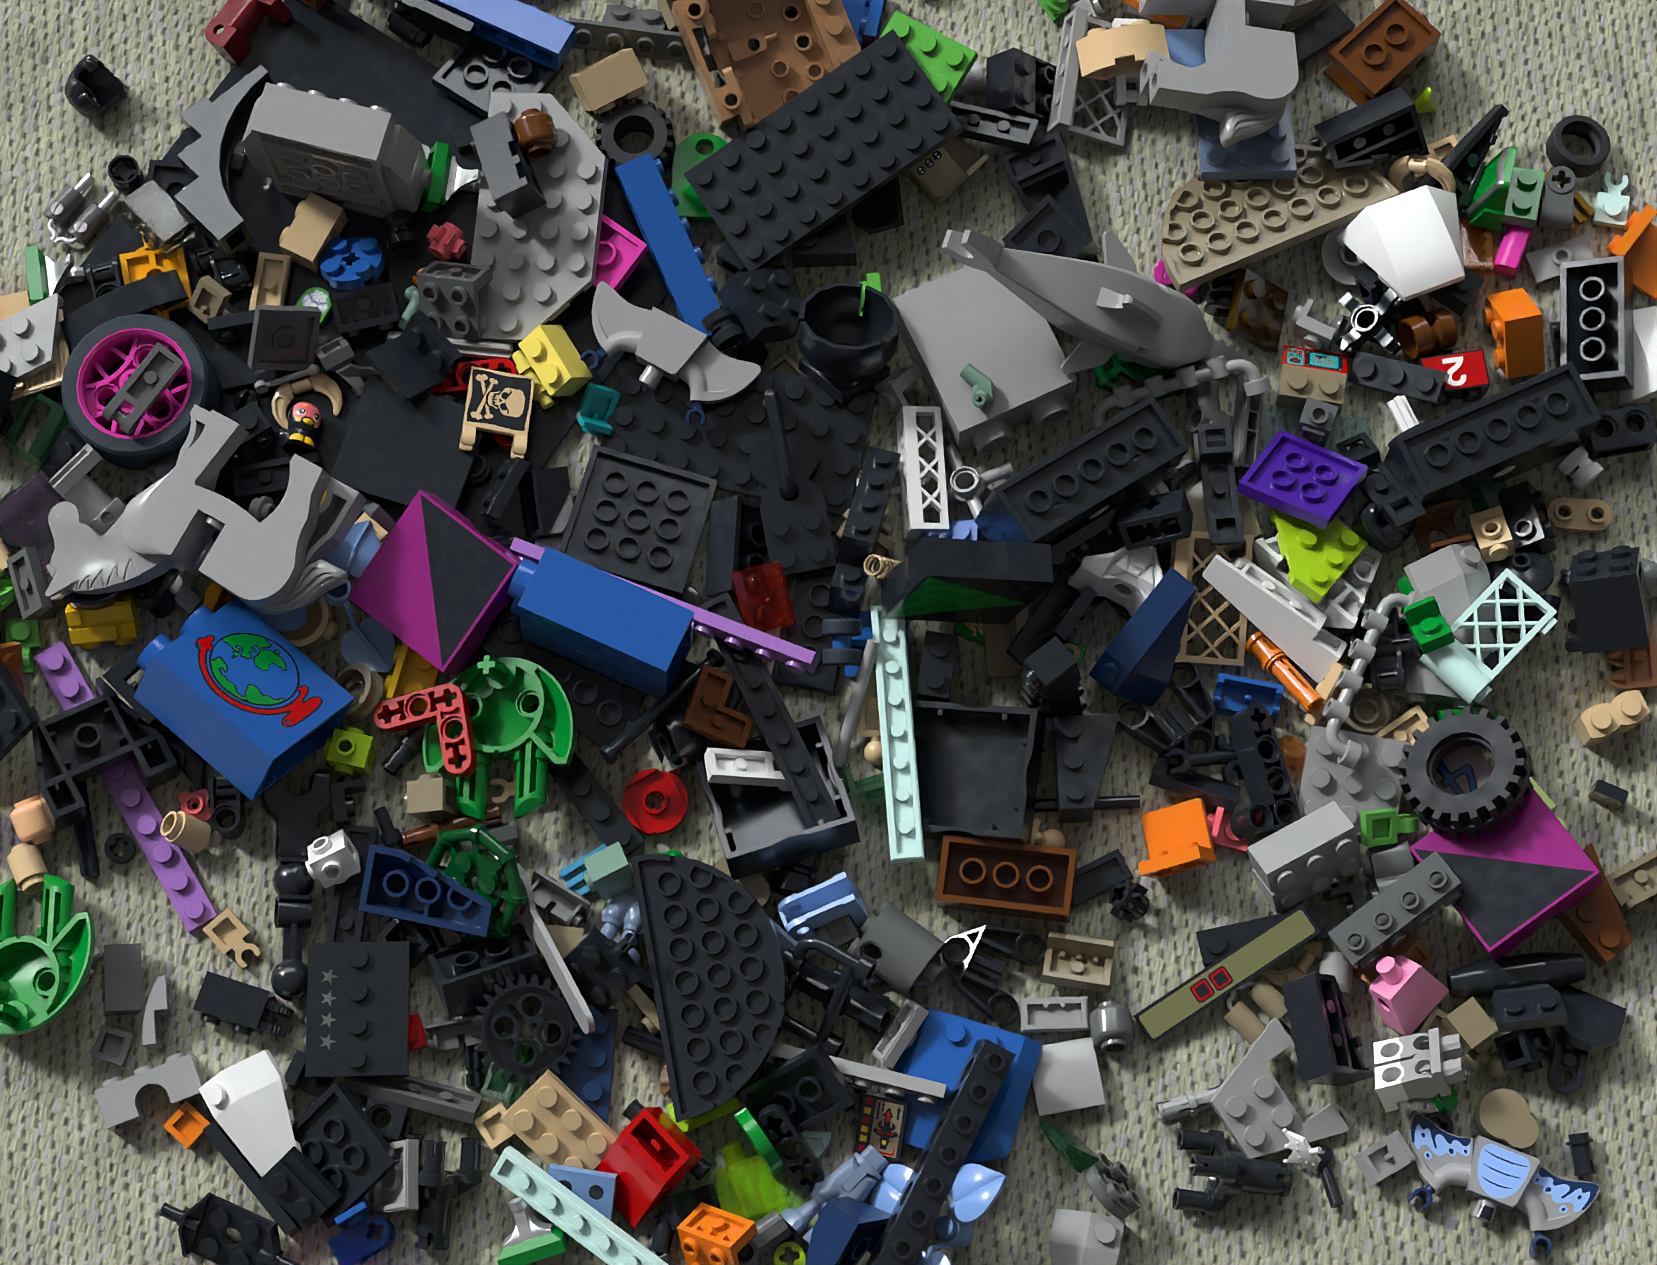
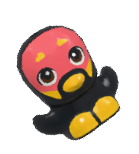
[274,402,321,456]

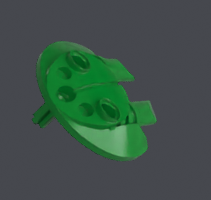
[423,655,577,821]
[0,874,95,1036]

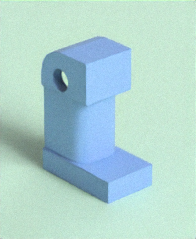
[777,871,869,942]

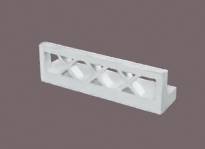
[896,406,949,539]

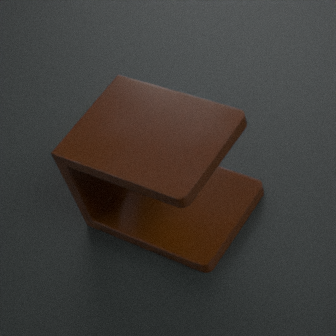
[1413,499,1472,558]

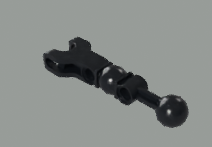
[260,769,331,1001]

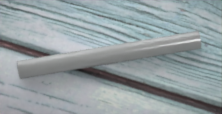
[834,639,880,768]

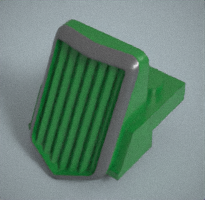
[1461,147,1545,231]

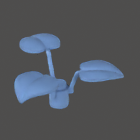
[247,521,395,673]
[871,1164,1007,1265]

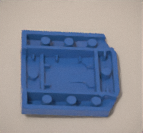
[885,1006,1044,1164]

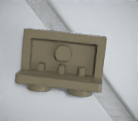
[1606,849,1657,915]
[1041,931,1115,993]

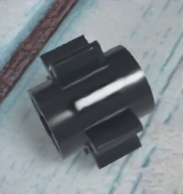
[1108,879,1150,923]

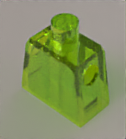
[714,1142,787,1220]

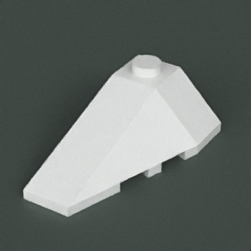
[198,1049,302,1177]

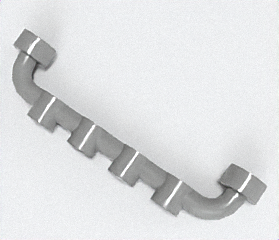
[1088,355,1272,433]
[1323,591,1426,769]

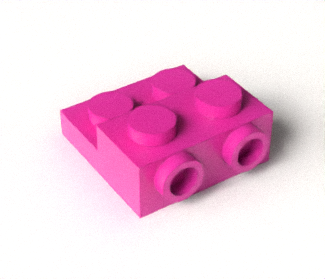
[593,214,650,292]

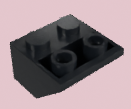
[986,47,1057,125]

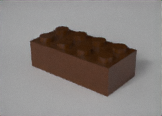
[935,834,1078,923]

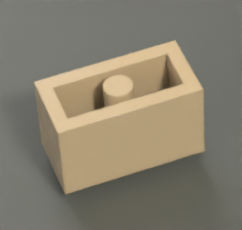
[279,192,348,273]

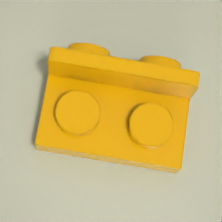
[383,642,441,714]

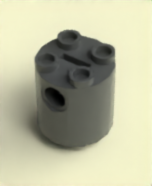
[847,900,946,997]

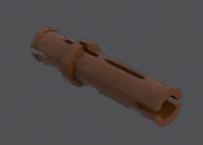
[401,803,503,853]

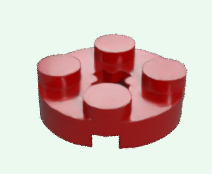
[622,769,688,836]

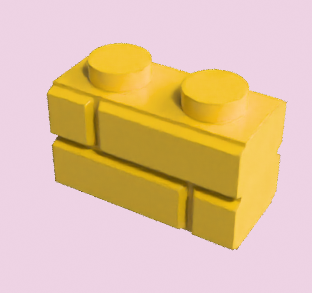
[65,593,141,649]

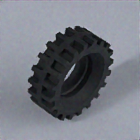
[1398,706,1535,840]

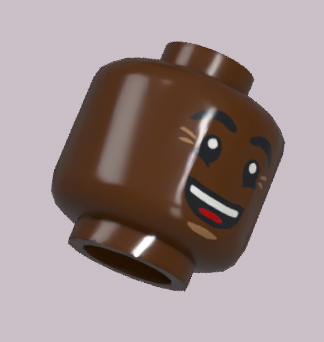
[513,108,558,159]

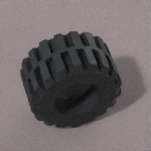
[595,99,676,179]

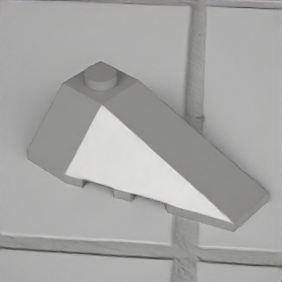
[1404,541,1511,676]
[1049,1208,1125,1265]

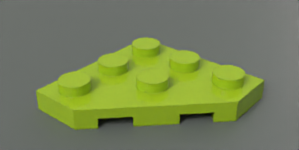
[1269,507,1368,604]

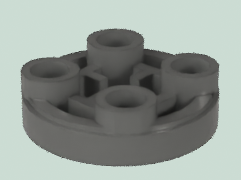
[1084,1152,1142,1219]

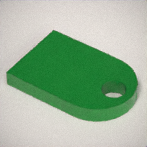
[672,133,728,223]
[734,1107,785,1179]

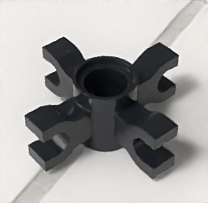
[1335,288,1407,359]

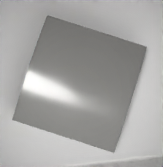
[1032,1037,1106,1116]

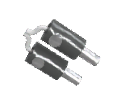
[43,173,119,247]

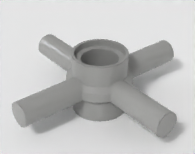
[922,445,1014,528]

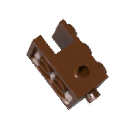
[1323,0,1441,106]

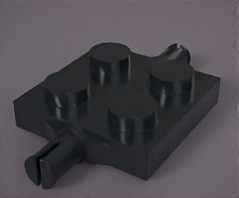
[562,927,645,1014]

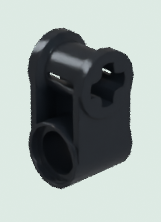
[85,256,124,299]
[208,776,246,840]

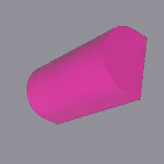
[1492,215,1538,280]

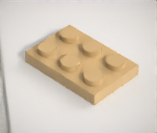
[500,1069,619,1170]

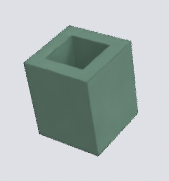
[583,841,635,902]

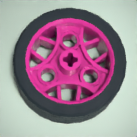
[61,314,221,471]

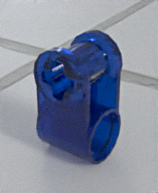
[327,1216,396,1265]

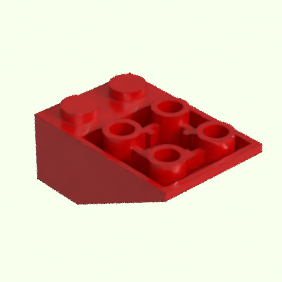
[595,1107,704,1228]

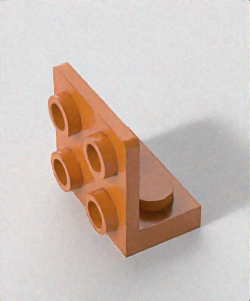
[1138,798,1217,879]
[677,1202,757,1265]

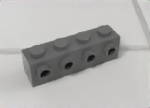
[1328,851,1464,970]

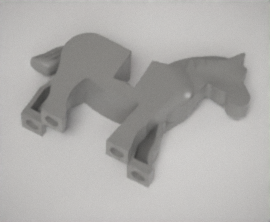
[1139,0,1326,148]
[45,404,368,615]

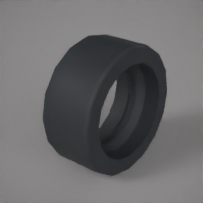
[1546,115,1610,178]

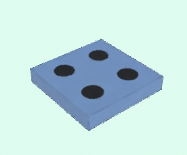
[543,1163,618,1236]

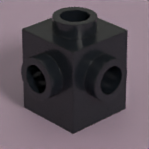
[1494,1027,1554,1074]

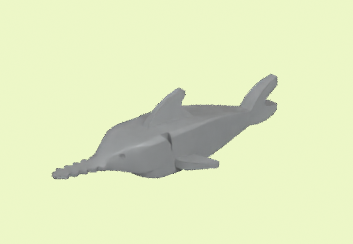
[942,230,1261,376]

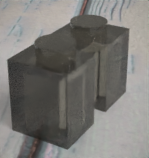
[122,179,195,258]

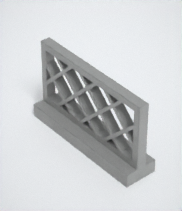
[1047,7,1133,149]

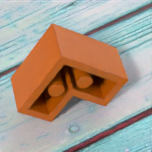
[1482,288,1545,379]

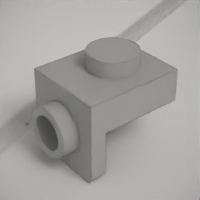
[1291,298,1336,350]
[1353,1130,1416,1186]

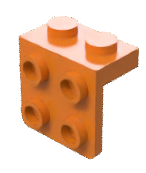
[1606,204,1657,300]

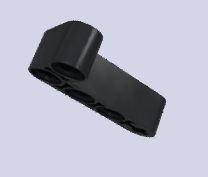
[1228,703,1300,841]

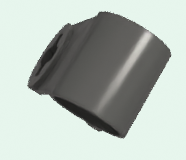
[1537,166,1576,231]

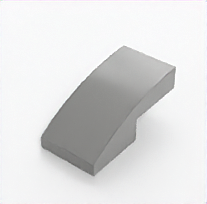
[142,976,173,1049]

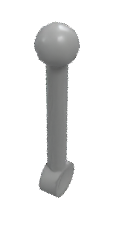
[255,364,320,394]

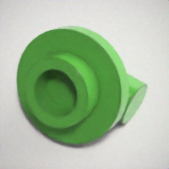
[1037,0,1069,23]

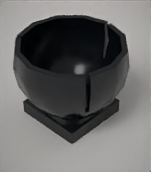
[796,282,900,404]

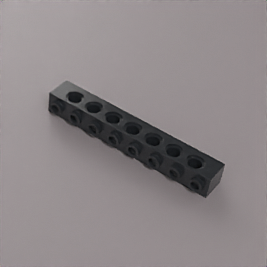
[866,1039,1016,1265]

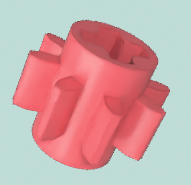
[426,222,467,262]

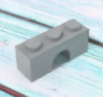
[94,1052,205,1132]

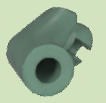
[397,286,420,330]

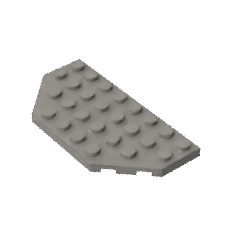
[471,92,609,343]

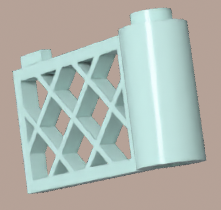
[1419,568,1557,705]

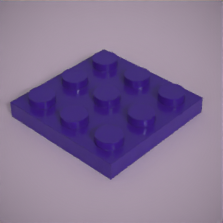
[1237,430,1368,530]

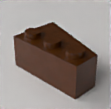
[1555,843,1633,968]

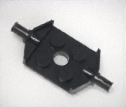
[159,1192,300,1265]

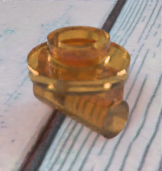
[1278,735,1306,771]

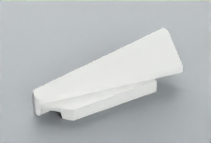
[1202,555,1347,683]

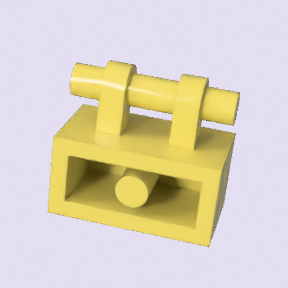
[511,325,593,409]

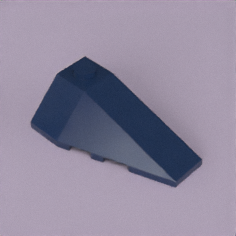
[1089,567,1198,707]
[358,844,494,937]
[805,1196,891,1265]

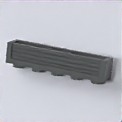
[1232,374,1264,475]

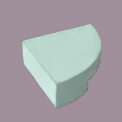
[796,1131,831,1165]

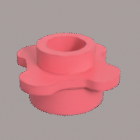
[178,789,211,821]

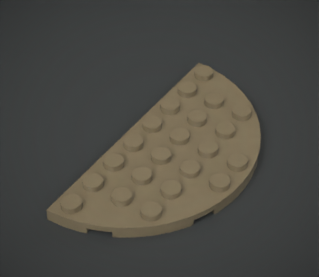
[1161,144,1400,293]

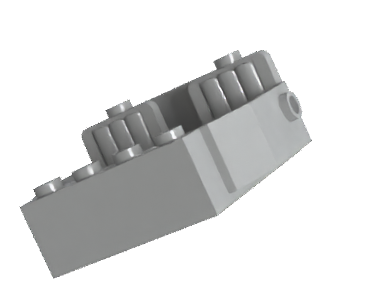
[242,82,432,218]

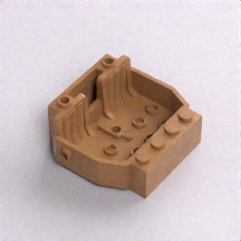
[671,0,862,134]

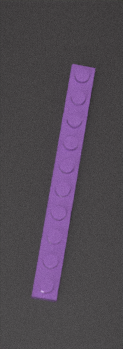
[510,537,819,674]
[34,641,218,934]

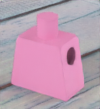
[1369,954,1449,1036]

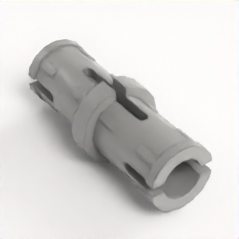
[1155,1084,1220,1124]

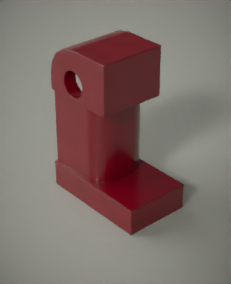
[205,0,292,65]

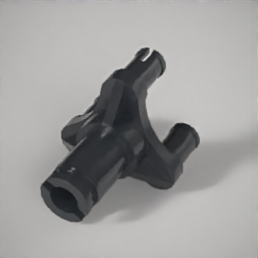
[1172,1128,1293,1217]
[402,1133,483,1250]

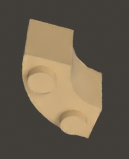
[1076,19,1170,81]

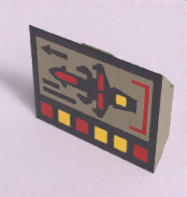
[853,1093,909,1162]

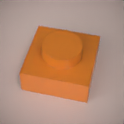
[163,1101,211,1150]

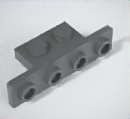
[570,4,692,63]

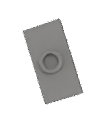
[1524,235,1595,286]
[1020,996,1089,1033]
[872,998,929,1069]

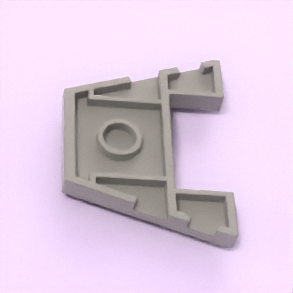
[1209,1018,1349,1159]

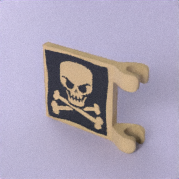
[459,366,535,459]

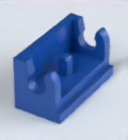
[1212,673,1284,725]

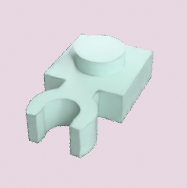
[1592,172,1630,230]

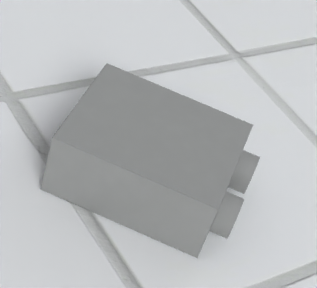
[892,266,1077,454]

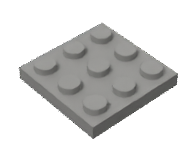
[1297,725,1411,835]

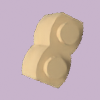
[1573,690,1650,746]

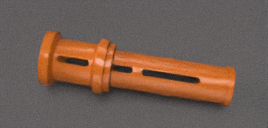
[1245,631,1324,714]

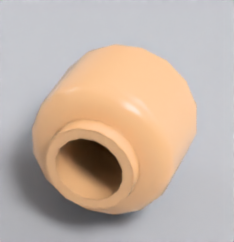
[10,794,54,845]

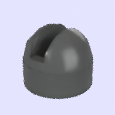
[1330,315,1353,341]

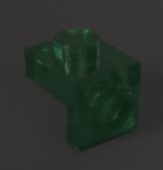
[838,763,885,802]

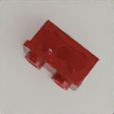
[731,560,797,633]

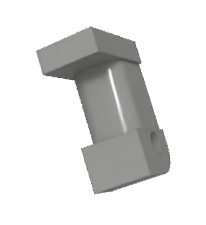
[48,444,126,533]

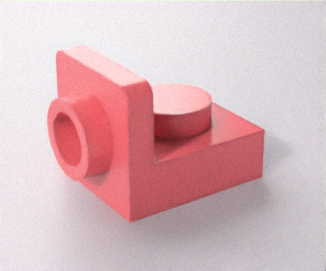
[1207,806,1250,854]

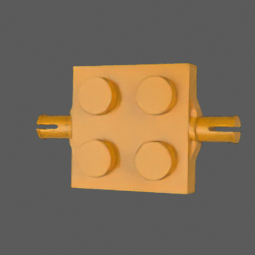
[119,227,193,320]

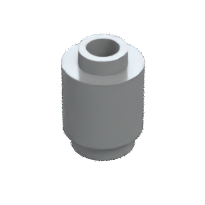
[1319,952,1353,1000]

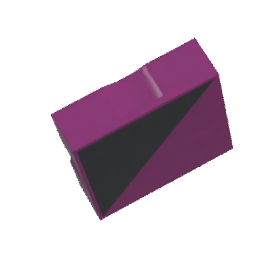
[349,489,522,676]
[1409,788,1604,961]

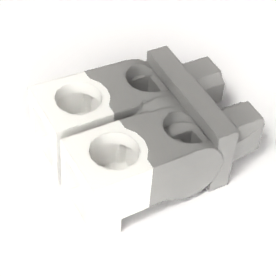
[1373,1028,1467,1112]

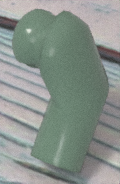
[960,363,994,409]

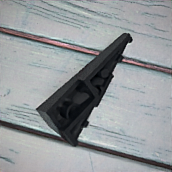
[1412,104,1509,219]

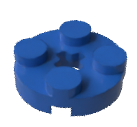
[319,237,385,290]

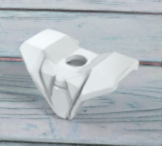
[1068,546,1163,617]

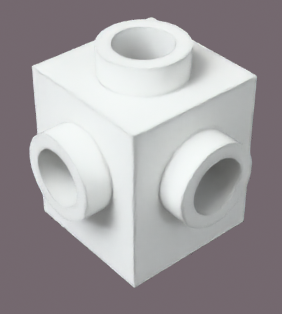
[305,829,361,889]

